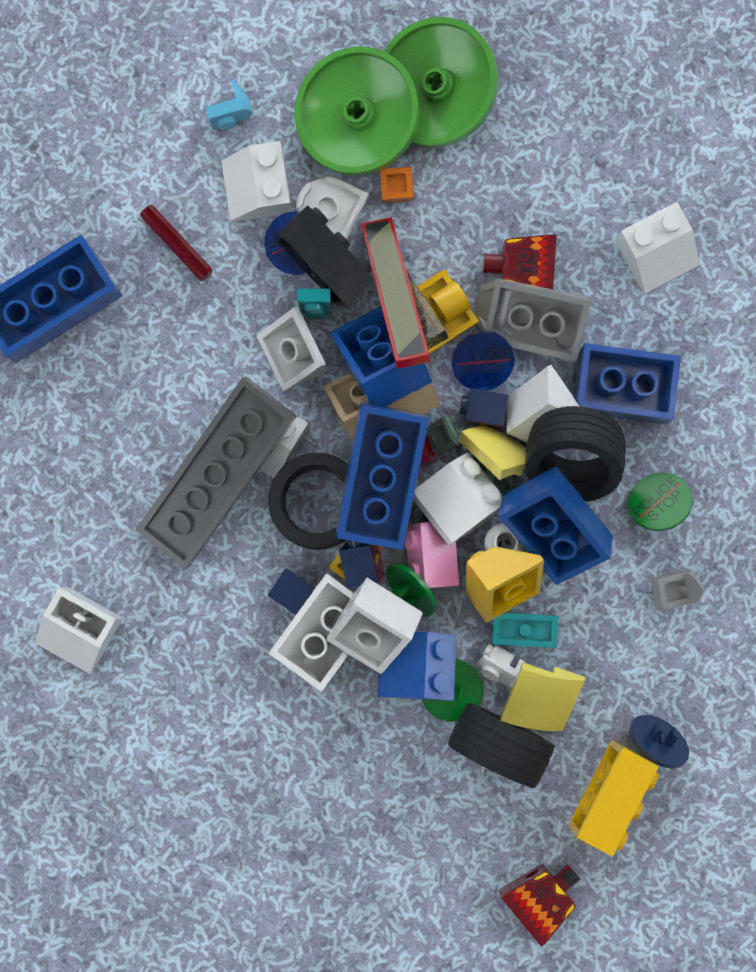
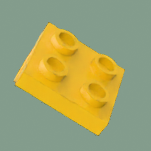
[412,269,479,355]

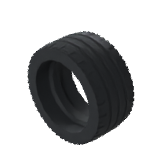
[525,406,626,502]
[268,453,348,550]
[448,702,555,788]

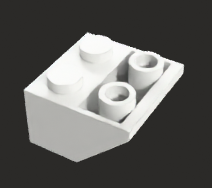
[35,587,123,675]

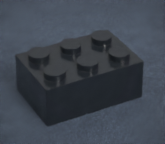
[272,205,375,306]

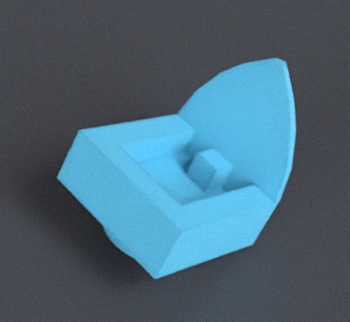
[206,80,253,130]

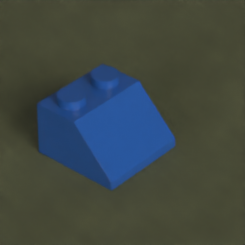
[377,631,456,701]

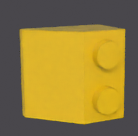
[465,546,544,623]

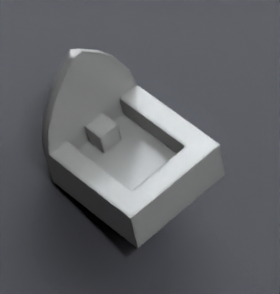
[651,571,705,611]

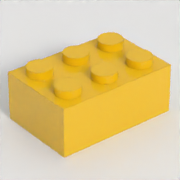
[568,739,659,857]

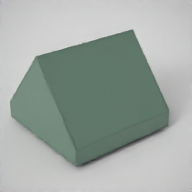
[427,415,462,456]

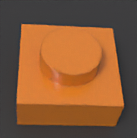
[380,167,414,203]

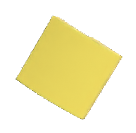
[500,662,585,731]

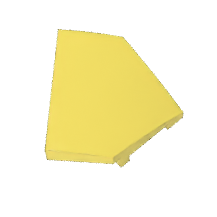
[459,425,526,480]

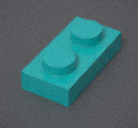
[297,288,333,319]
[491,612,558,648]

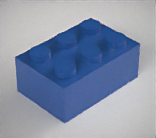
[330,306,432,407]
[573,343,681,424]
[498,466,613,585]

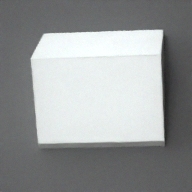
[257,307,327,392]
[507,365,579,442]

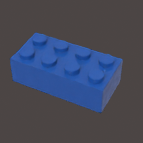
[0,234,123,363]
[336,402,429,550]

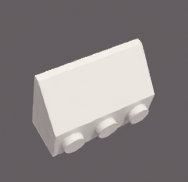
[269,573,354,692]

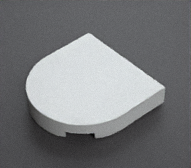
[296,176,369,239]

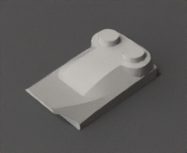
[474,278,592,362]

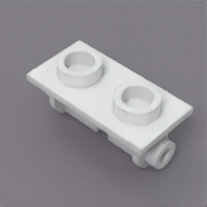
[474,643,528,692]

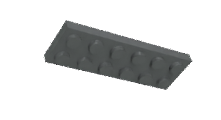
[136,376,297,569]

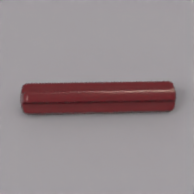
[140,204,213,281]

